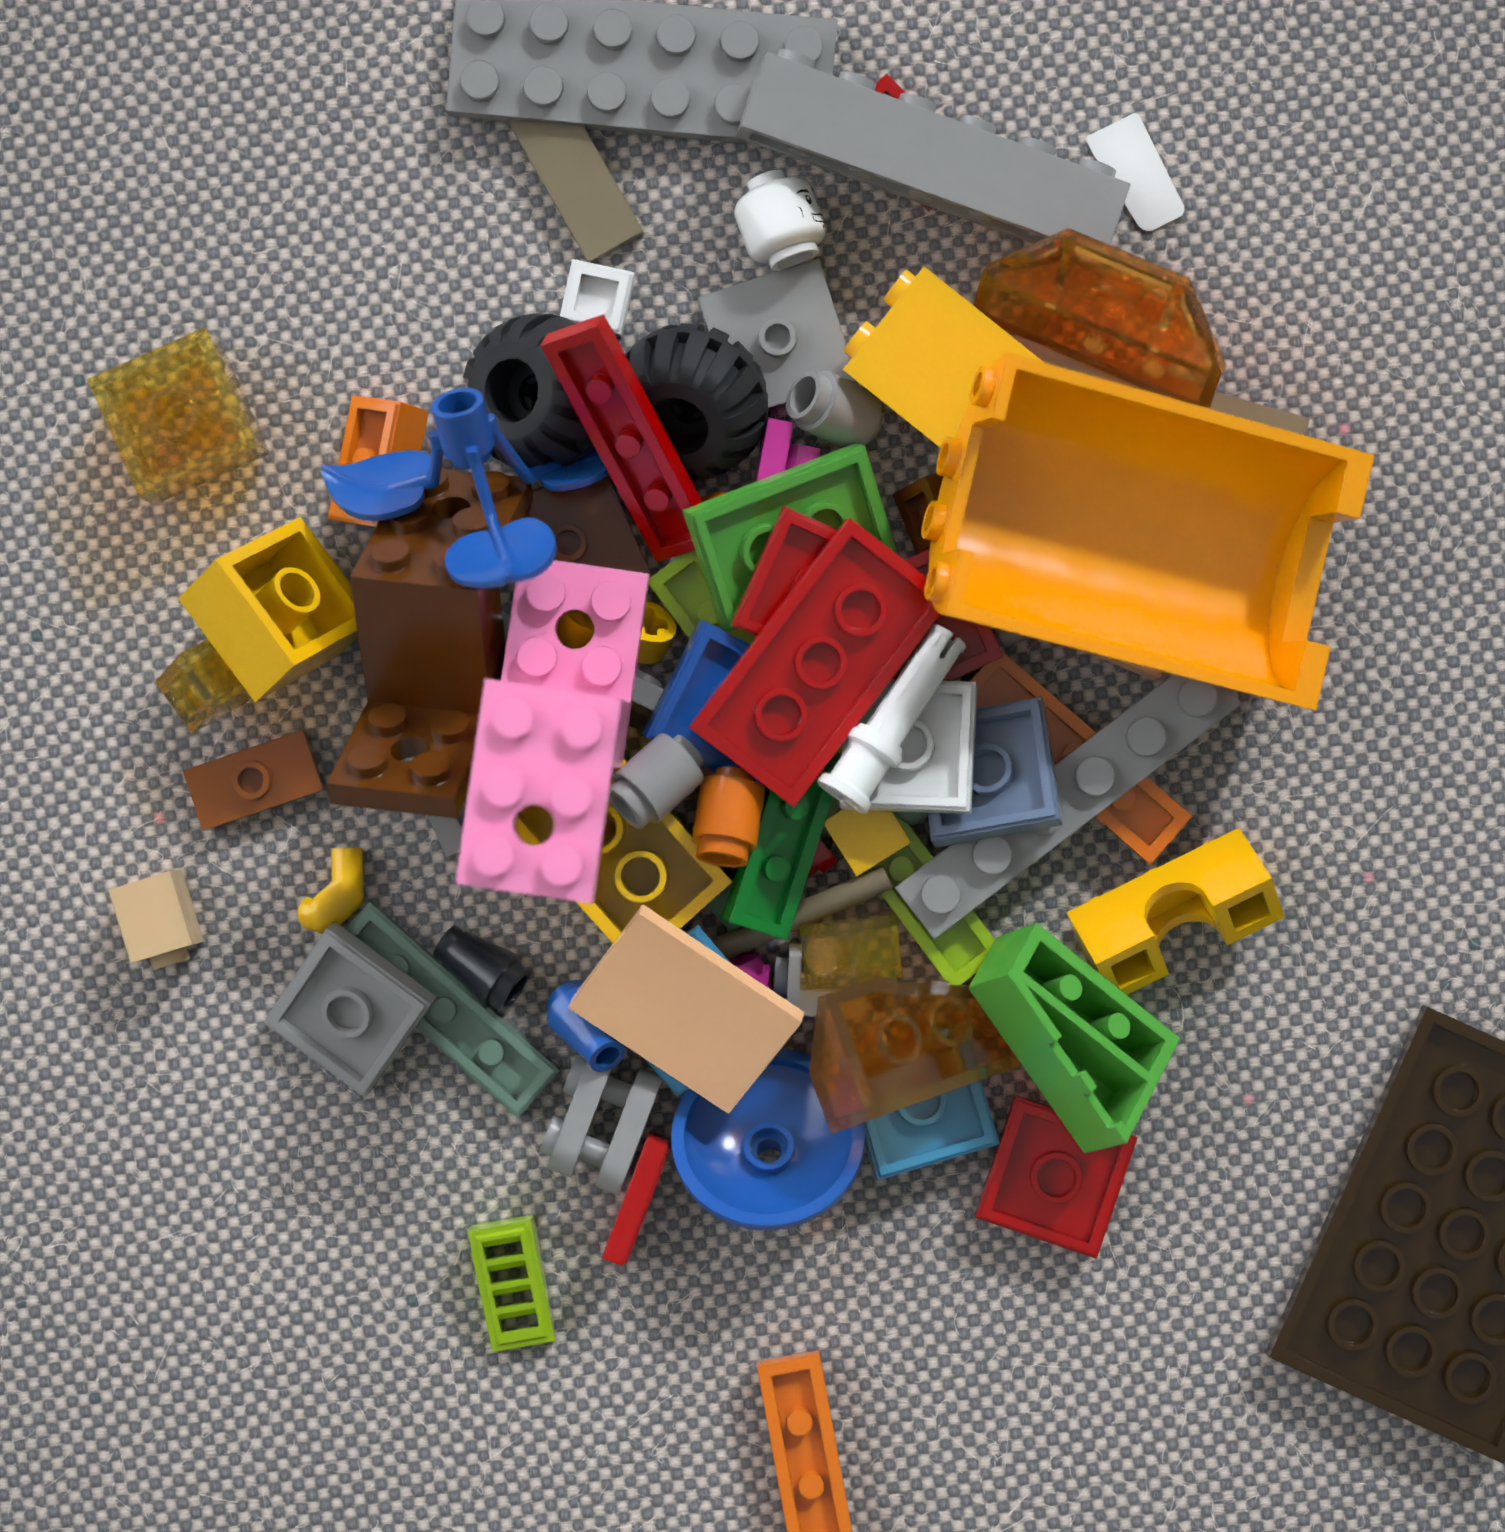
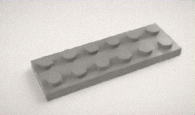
[446,0,838,145]

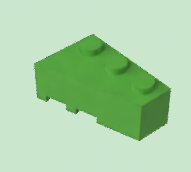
[968,923,1180,1153]

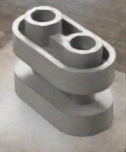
[540,1056,663,1196]

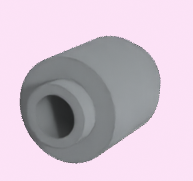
[786,370,883,448]
[609,733,704,829]

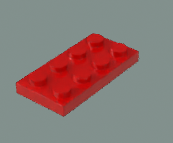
[688,517,940,807]

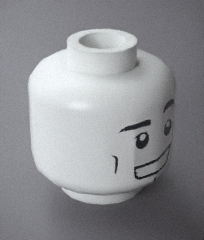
[734,170,827,271]

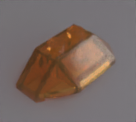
[974,228,1226,409]

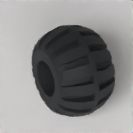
[463,313,595,468]
[625,323,768,481]

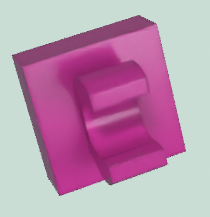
[753,418,821,482]

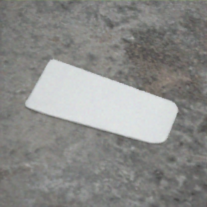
[1086,113,1184,231]

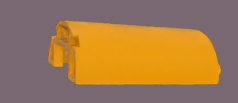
[921,352,1374,711]

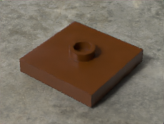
[524,475,652,578]

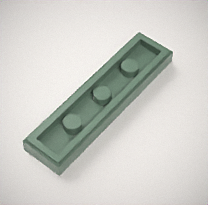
[346,901,561,1118]

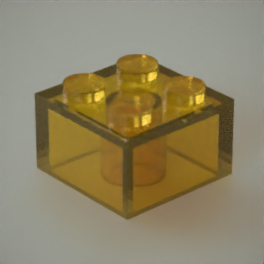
[87,327,270,505]

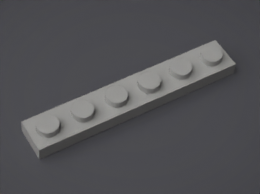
[894,674,1242,939]

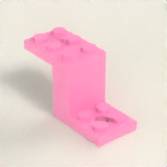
[455,560,650,903]

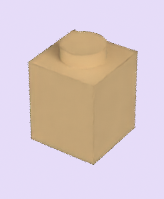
[108,869,204,970]

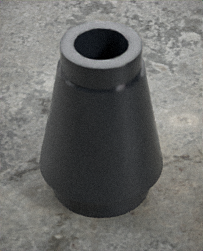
[433,925,531,1012]

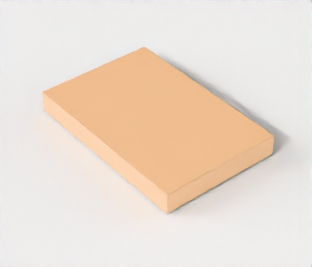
[568,905,804,1114]

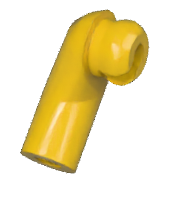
[297,848,364,934]

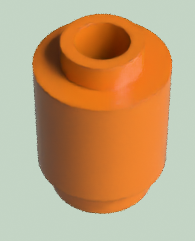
[692,767,765,868]

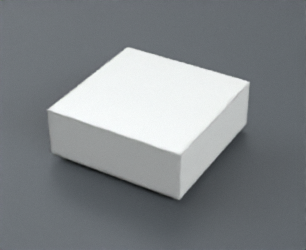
[560,259,635,337]

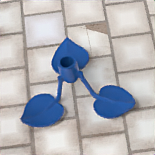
[321,388,609,588]

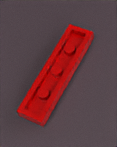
[540,314,702,562]

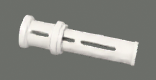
[817,623,966,814]

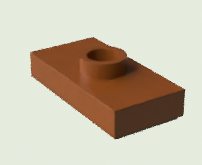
[183,730,326,831]

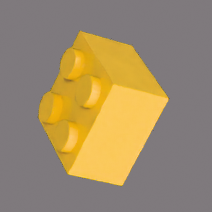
[178,517,358,703]

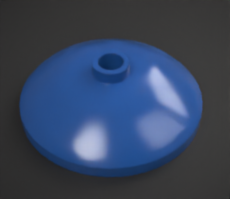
[671,1048,865,1231]

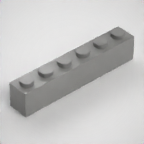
[735,49,1131,265]

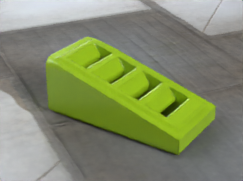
[468,1214,556,1352]

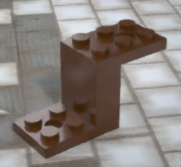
[327,467,533,819]

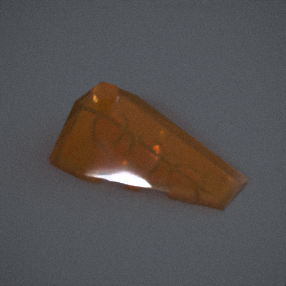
[809,977,1022,1134]

